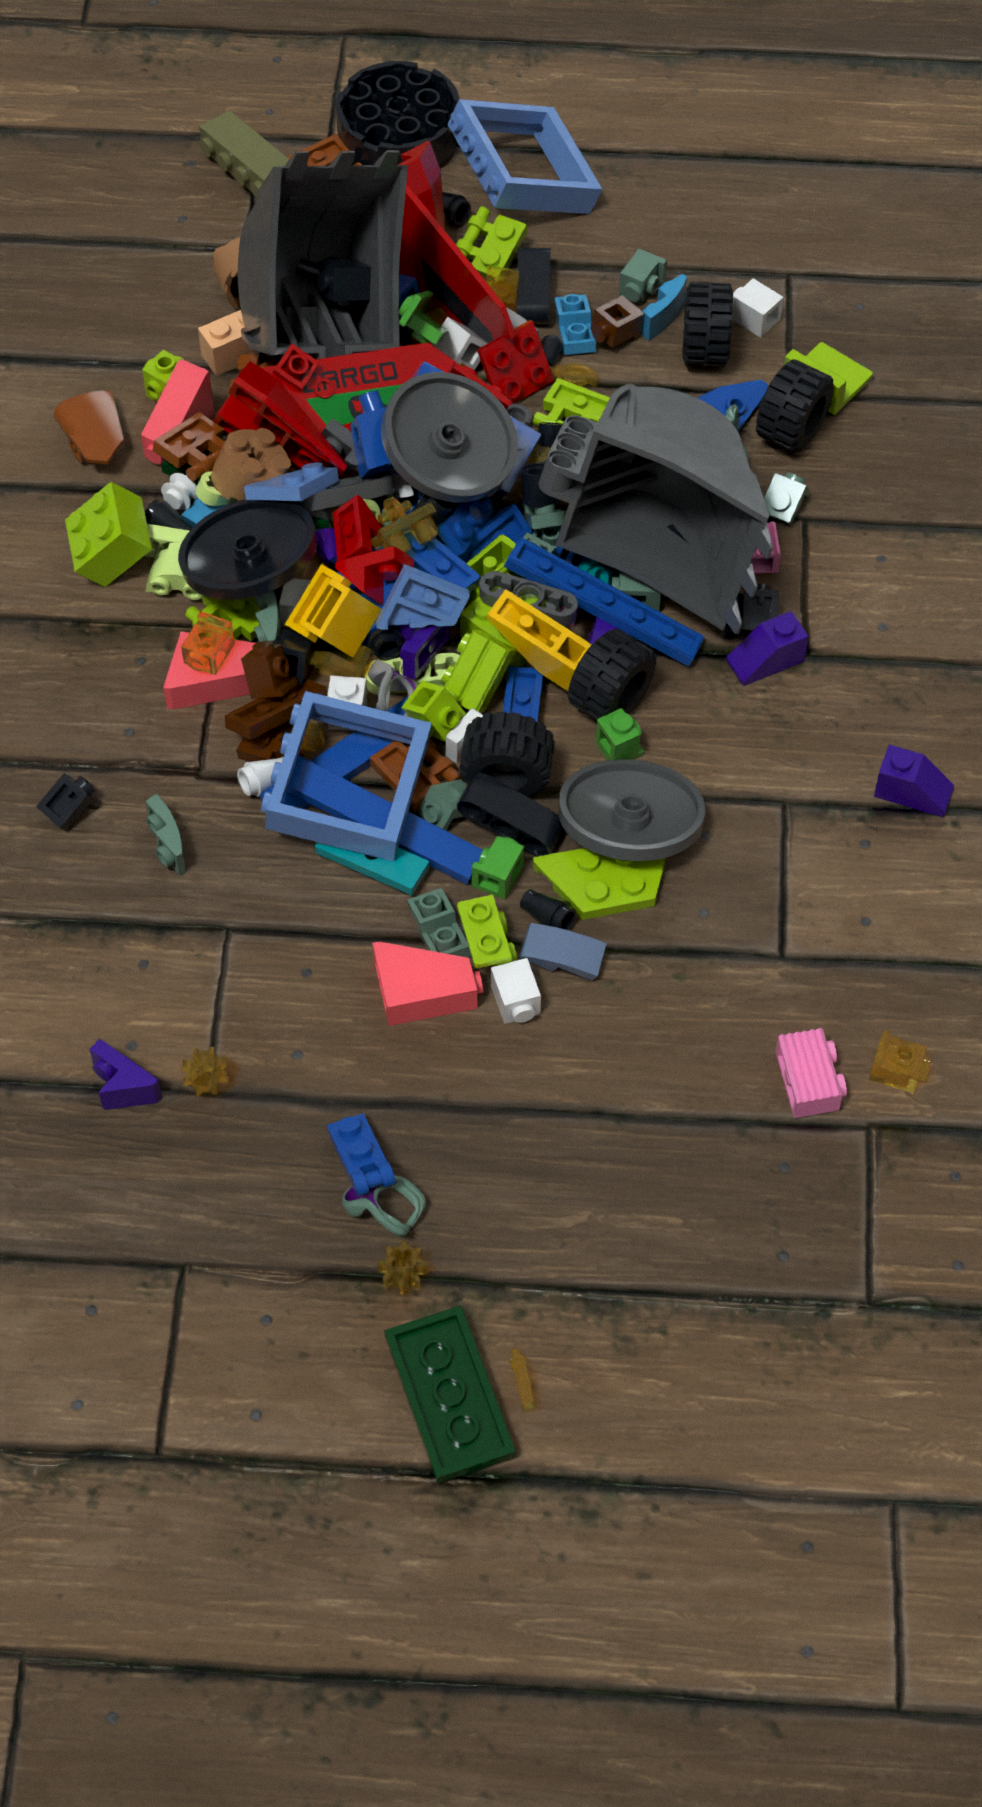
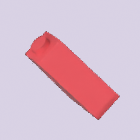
[141,359,215,465]
[163,631,256,709]
[373,942,483,1026]

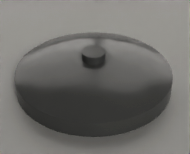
[381,372,517,503]
[558,759,706,861]

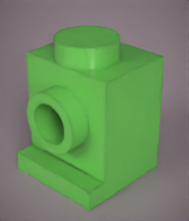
[595,708,644,760]
[472,836,524,900]

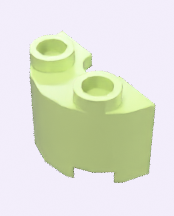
[145,542,202,600]

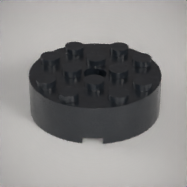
[336,61,460,165]

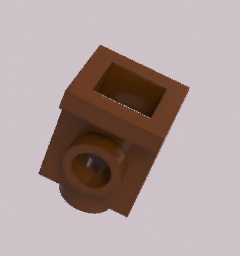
[590,295,645,347]
[241,641,297,699]

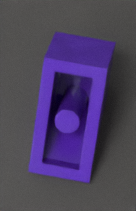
[726,611,808,686]
[874,744,954,817]

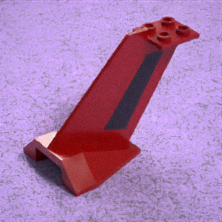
[398,141,554,404]

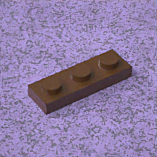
[225,678,327,740]

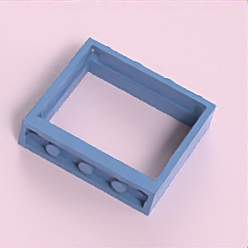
[448,99,603,214]
[261,691,432,862]

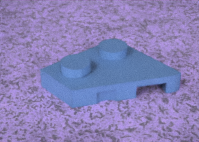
[244,463,339,501]
[376,564,470,630]

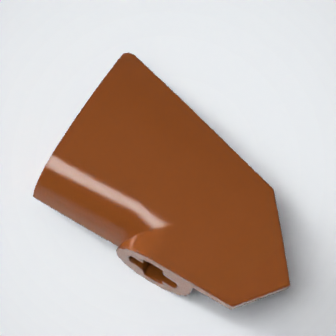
[54,390,124,465]

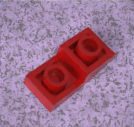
[273,343,334,399]

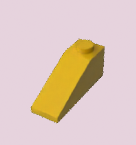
[486,589,592,691]

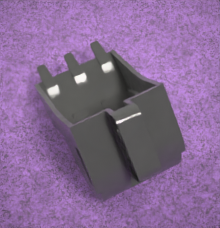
[238,150,408,359]
[538,384,773,634]

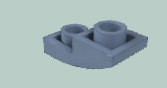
[519,923,607,981]

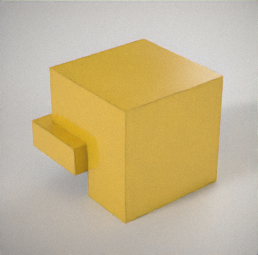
[285,564,382,658]

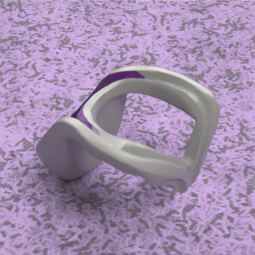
[368,660,417,717]

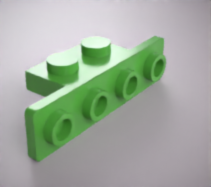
[398,290,448,344]

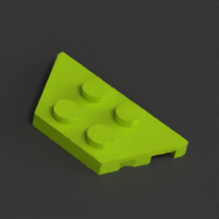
[533,848,666,920]

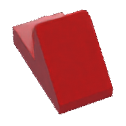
[333,494,383,561]
[335,546,414,605]

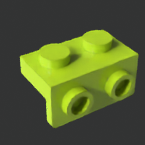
[457,894,517,968]

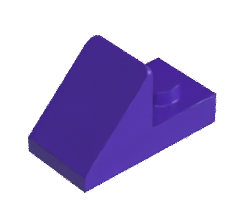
[396,624,450,680]
[89,1039,162,1110]

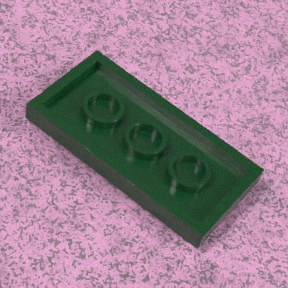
[384,1305,516,1484]

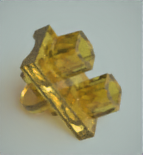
[370,497,439,553]

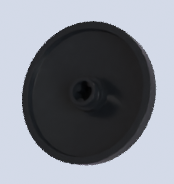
[178,499,318,600]

